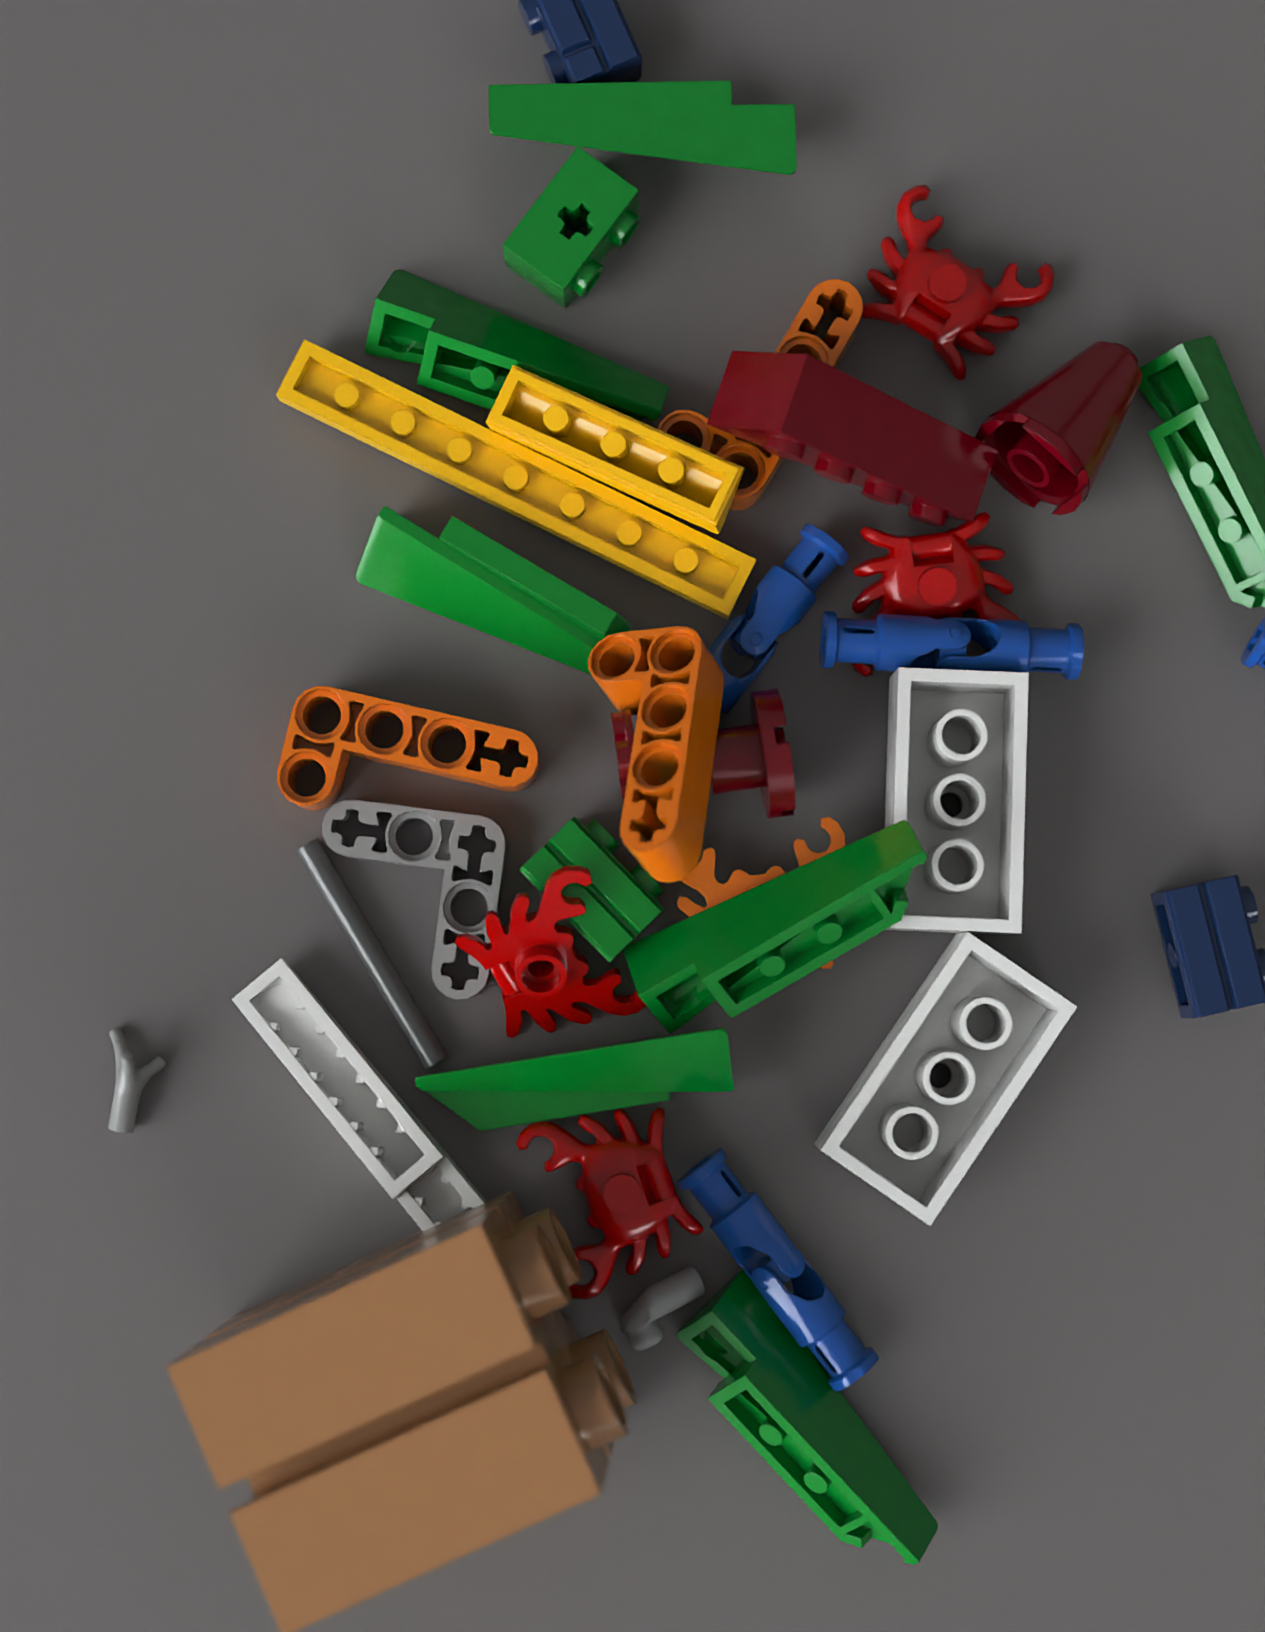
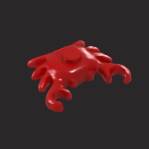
[861,184,1055,381]
[851,511,1021,677]
[455,866,646,1038]
[515,1107,703,1300]

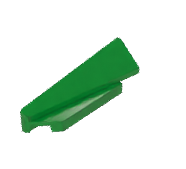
[488,80,797,175]
[364,269,669,421]
[1139,336,1265,608]
[356,505,633,675]
[624,820,927,1034]
[415,1026,734,1131]
[675,1270,938,1565]

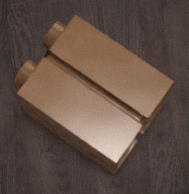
[166,1190,637,1632]

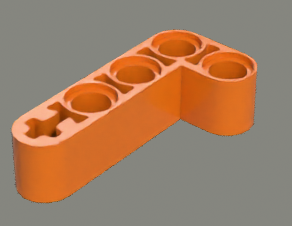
[658,279,863,511]
[588,626,725,883]
[277,686,540,811]

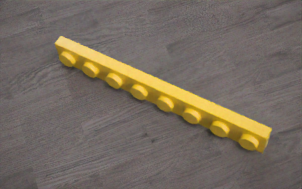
[276,339,757,620]

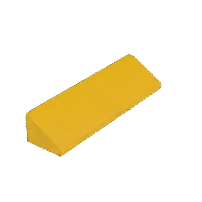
[486,365,744,534]

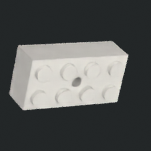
[885,667,1029,935]
[814,932,1077,1226]

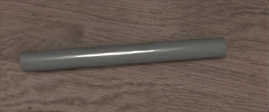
[296,839,448,1069]

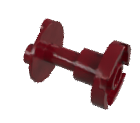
[611,688,796,819]

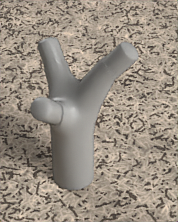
[108,1028,166,1133]

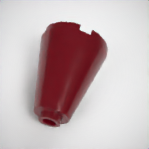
[976,341,1142,515]

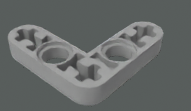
[322,800,507,1000]

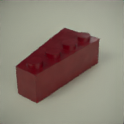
[707,351,998,527]

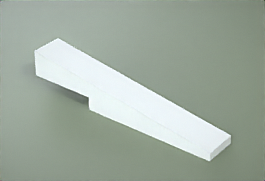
[231,958,486,1231]

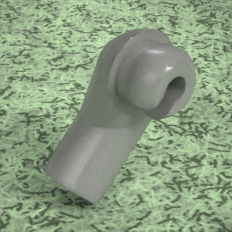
[620,1266,705,1351]

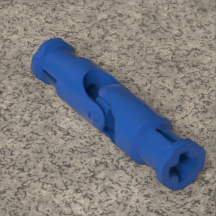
[708,524,850,715]
[819,611,1084,680]
[677,1148,879,1392]

